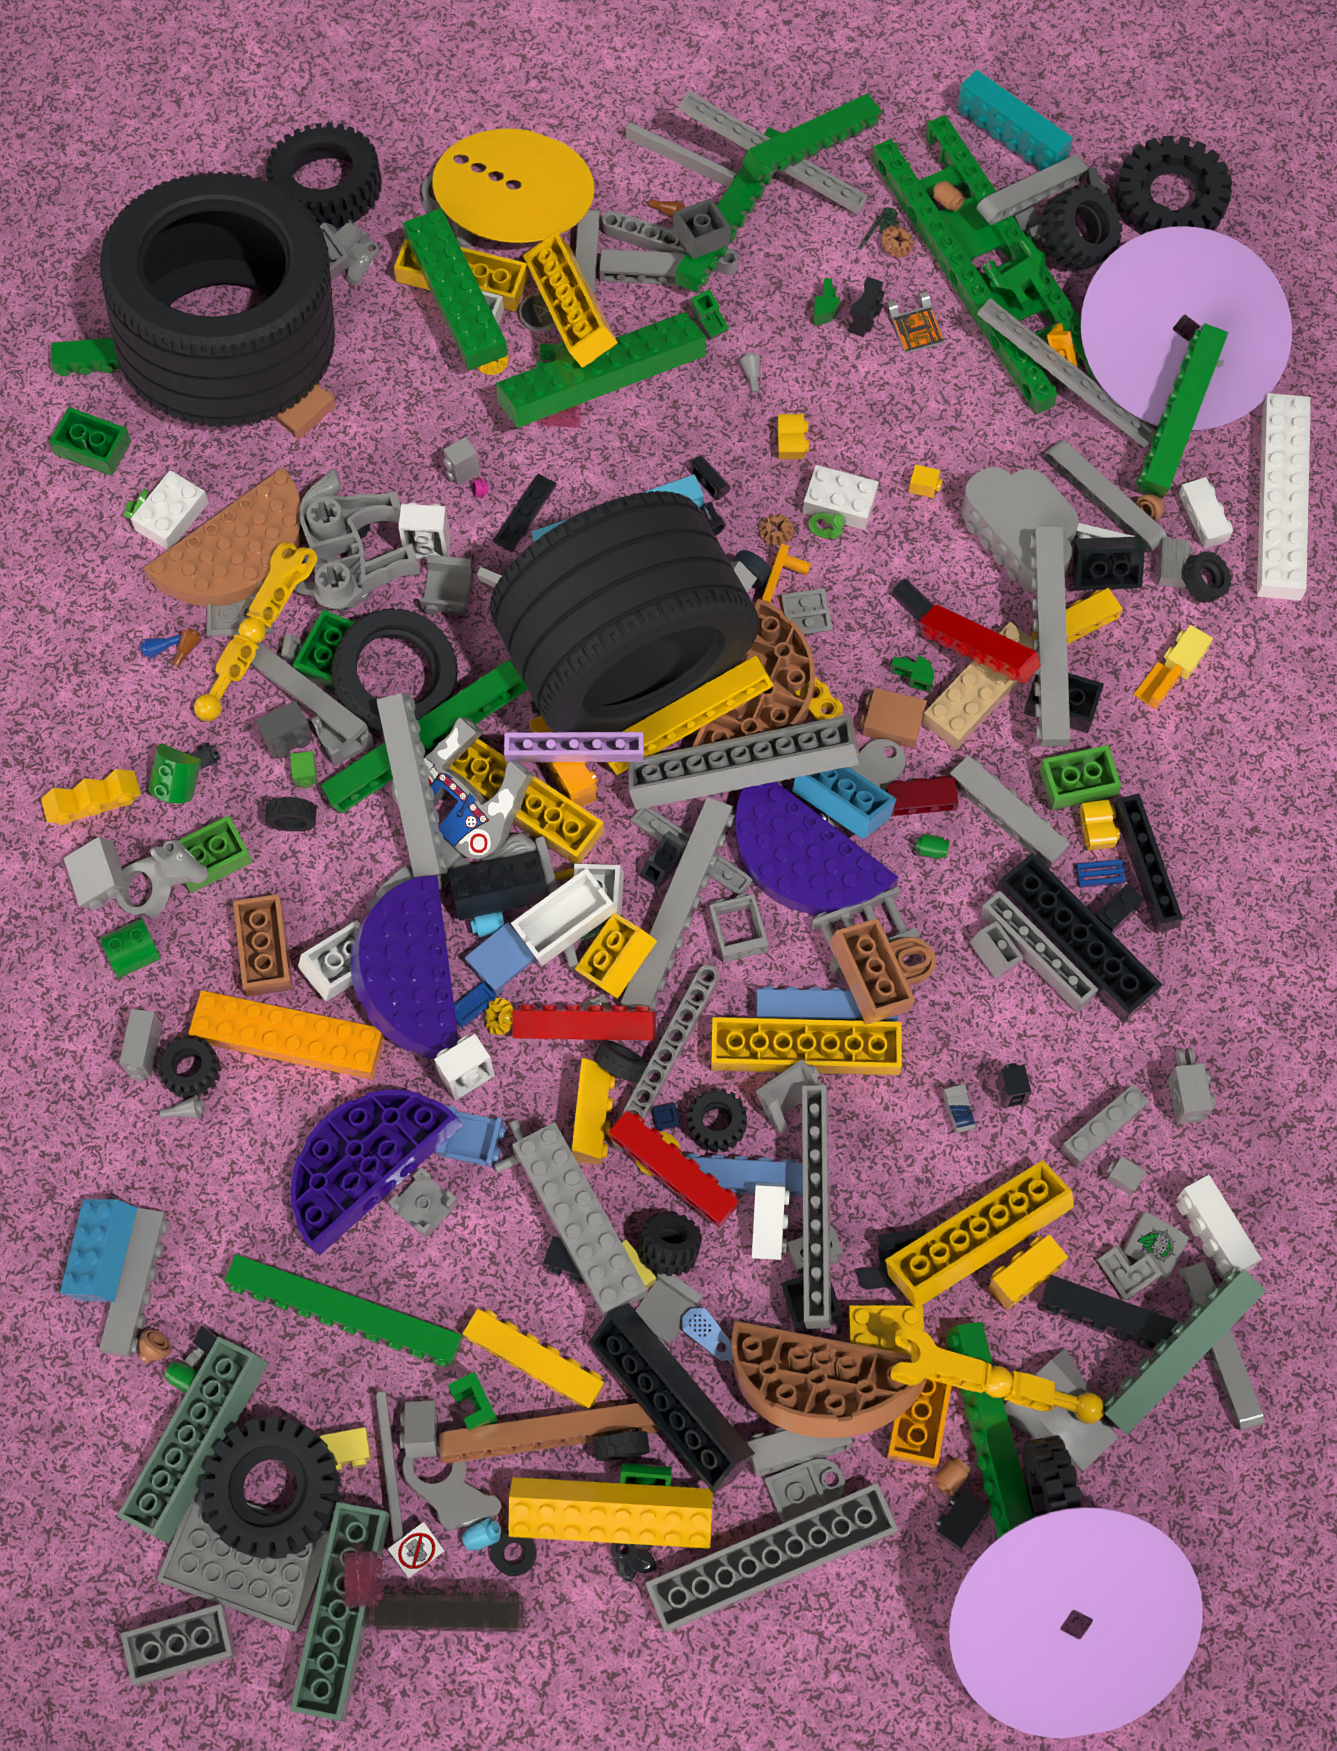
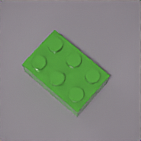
[1039,745,1121,810]
[179,815,253,893]

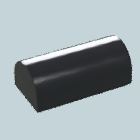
[690,456,731,501]
[891,579,934,622]

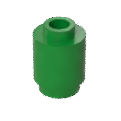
[915,833,950,860]
[164,1361,198,1393]

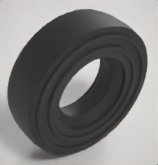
[491,1530,537,1577]

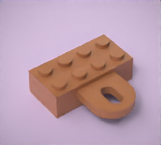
[829,918,936,1025]

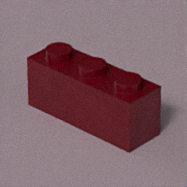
[886,776,959,817]

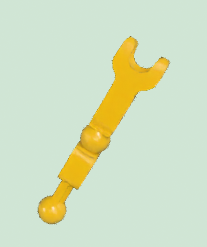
[194,542,317,722]
[891,1328,1105,1424]

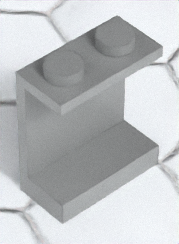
[420,555,473,617]
[756,1059,822,1133]
[635,1273,703,1347]

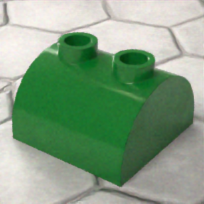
[148,743,202,804]
[100,918,161,978]
[620,1462,672,1486]

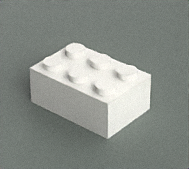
[803,465,879,530]
[131,470,209,550]
[399,503,451,559]
[298,920,360,1002]
[434,1034,495,1101]

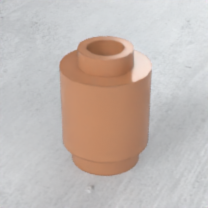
[933,181,965,212]
[934,1457,970,1496]

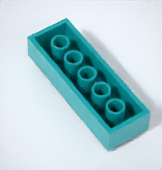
[957,69,1073,171]

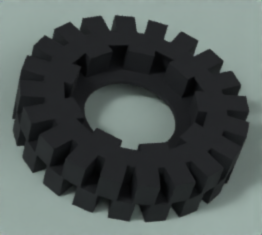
[1116,135,1232,235]
[200,1417,342,1559]
[1023,1435,1083,1518]

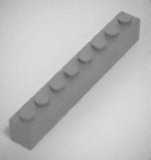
[376,693,449,878]

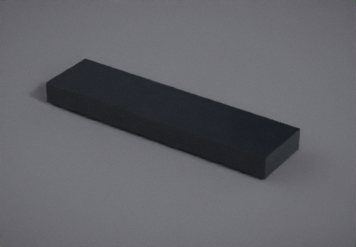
[493,474,557,552]

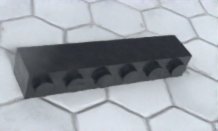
[1114,793,1183,933]
[1039,1275,1179,1350]

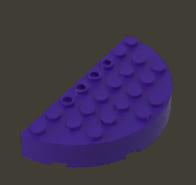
[735,782,899,916]
[350,875,459,1059]
[291,1090,463,1256]

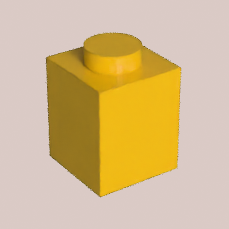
[909,464,943,498]

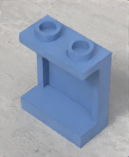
[465,923,539,996]
[435,1106,507,1168]

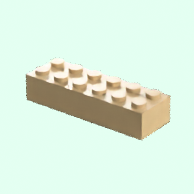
[922,622,1034,750]

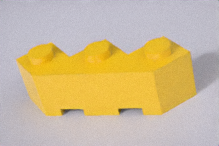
[41,769,141,825]

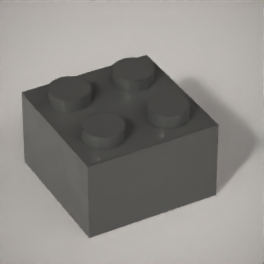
[673,198,731,259]
[255,700,313,759]

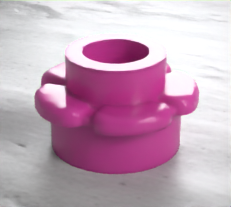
[472,477,488,499]

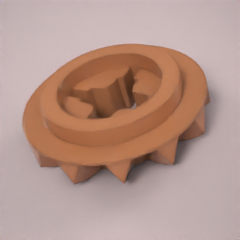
[882,225,915,257]
[759,513,794,546]

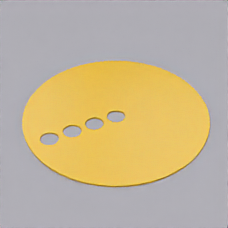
[433,129,594,243]

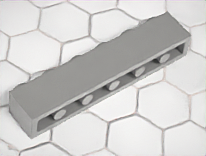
[949,755,1070,869]
[980,891,1098,1013]
[99,1207,170,1359]

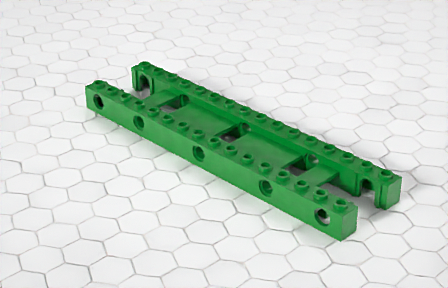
[872,114,1100,415]

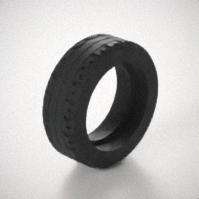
[331,608,458,733]

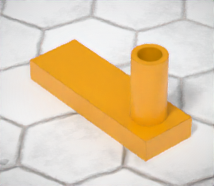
[761,543,811,603]

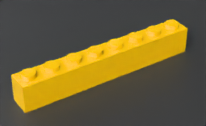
[608,655,774,775]

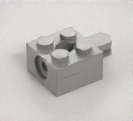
[320,222,362,282]
[1168,1048,1215,1125]

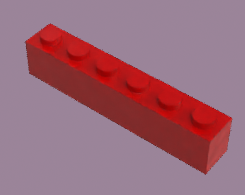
[919,604,1041,684]
[513,1003,656,1041]
[608,1111,738,1229]

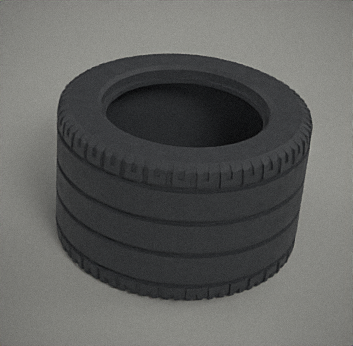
[100,171,335,428]
[489,491,759,733]

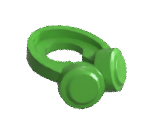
[124,488,149,518]
[808,512,844,540]

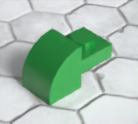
[814,278,840,325]
[690,289,729,340]
[890,655,934,693]

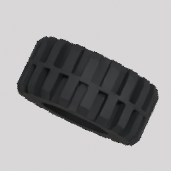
[1040,184,1122,271]

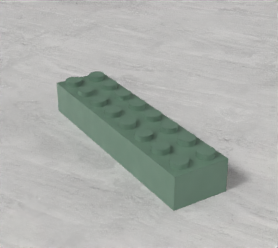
[1103,1267,1266,1435]
[117,1337,268,1544]
[290,1502,390,1722]

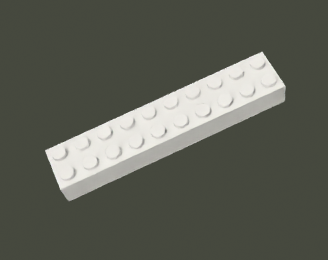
[1257,393,1311,600]

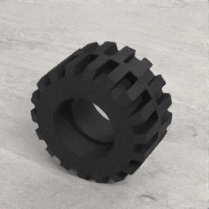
[157,1035,221,1099]
[687,1088,747,1153]
[637,1211,702,1276]

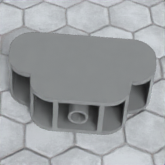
[961,467,1079,593]

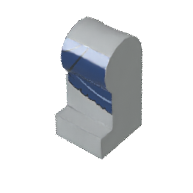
[943,1084,975,1133]

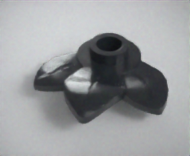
[611,1543,656,1582]

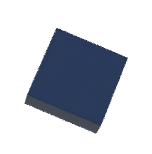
[652,1103,681,1131]

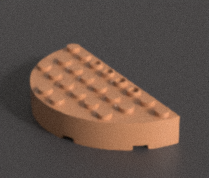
[143,467,304,606]
[692,599,815,747]
[732,1321,927,1438]

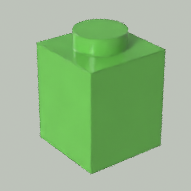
[290,751,318,788]

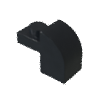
[640,831,687,888]

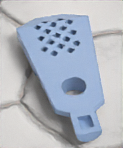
[682,1308,734,1367]

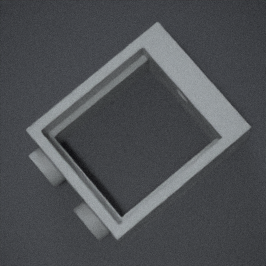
[709,894,768,963]

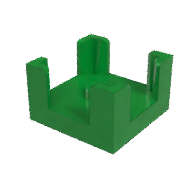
[448,1371,499,1431]

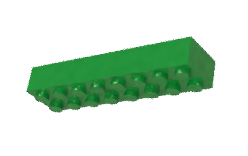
[402,208,508,371]
[1135,323,1229,499]

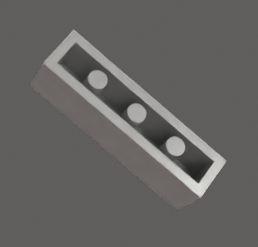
[600,249,685,285]
[1060,1084,1150,1168]

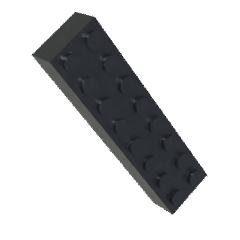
[996,852,1163,1023]
[588,1303,755,1493]

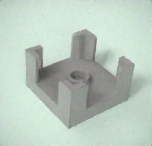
[311,716,374,766]
[388,1167,458,1239]

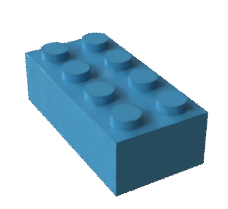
[792,767,896,840]
[60,1199,137,1302]

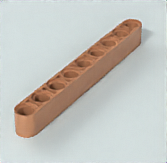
[438,1403,660,1463]

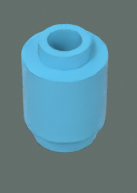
[470,911,504,937]
[462,1518,501,1551]

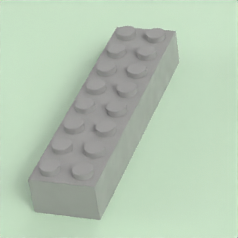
[512,1122,648,1319]

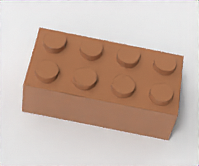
[233,894,293,997]

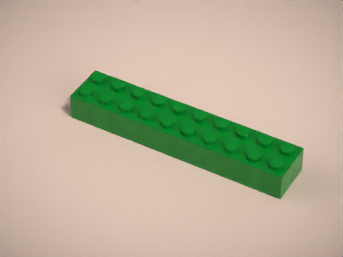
[496,312,706,428]

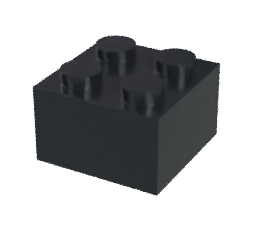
[781,1276,844,1334]

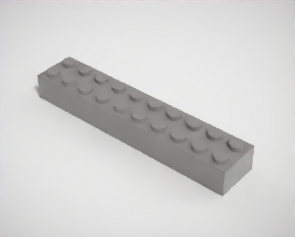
[629,714,859,810]
[645,1483,898,1634]

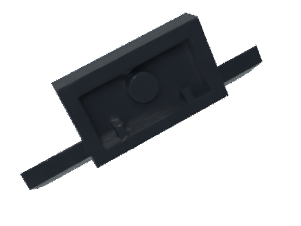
[858,1229,927,1290]

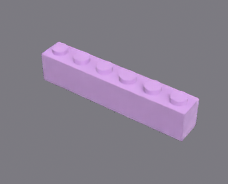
[504,732,644,762]

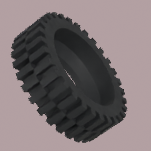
[265,123,382,229]

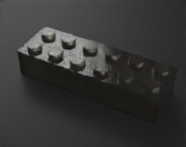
[368,1589,527,1633]

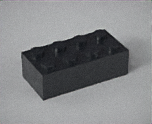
[448,851,549,921]

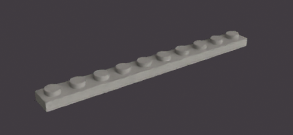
[678,90,868,215]
[977,298,1157,448]

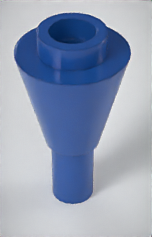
[139,634,180,660]

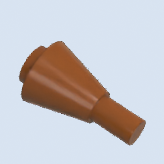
[648,199,686,219]
[171,628,202,668]

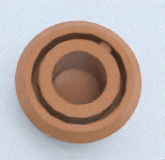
[1135,494,1165,522]
[139,1330,172,1363]

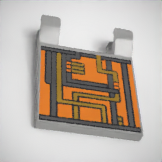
[887,292,945,354]

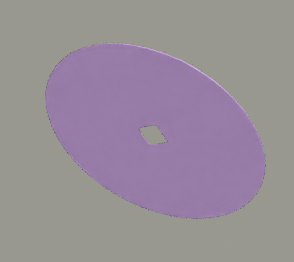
[1081,226,1292,430]
[949,1507,1203,1738]

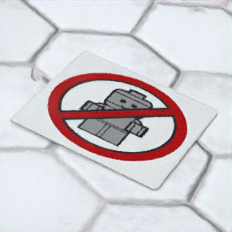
[388,1522,444,1578]

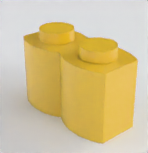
[778,414,809,459]
[1079,800,1120,851]

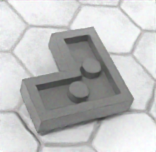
[1097,1246,1165,1301]

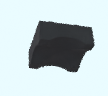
[848,276,884,338]

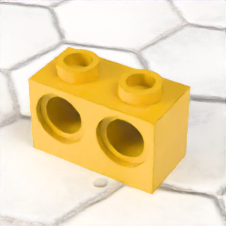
[794,677,844,721]

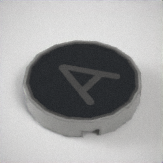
[519,293,556,332]

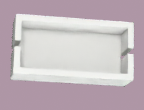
[511,868,618,966]
[1176,1175,1262,1279]

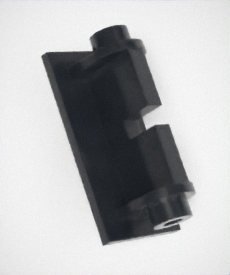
[184,742,221,768]

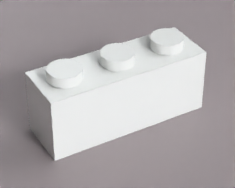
[1179,477,1233,549]
[752,1182,789,1260]

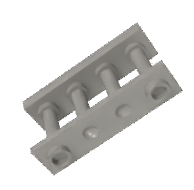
[812,887,920,975]

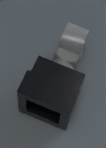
[185,1326,226,1368]

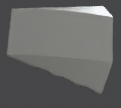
[1004,1348,1118,1472]

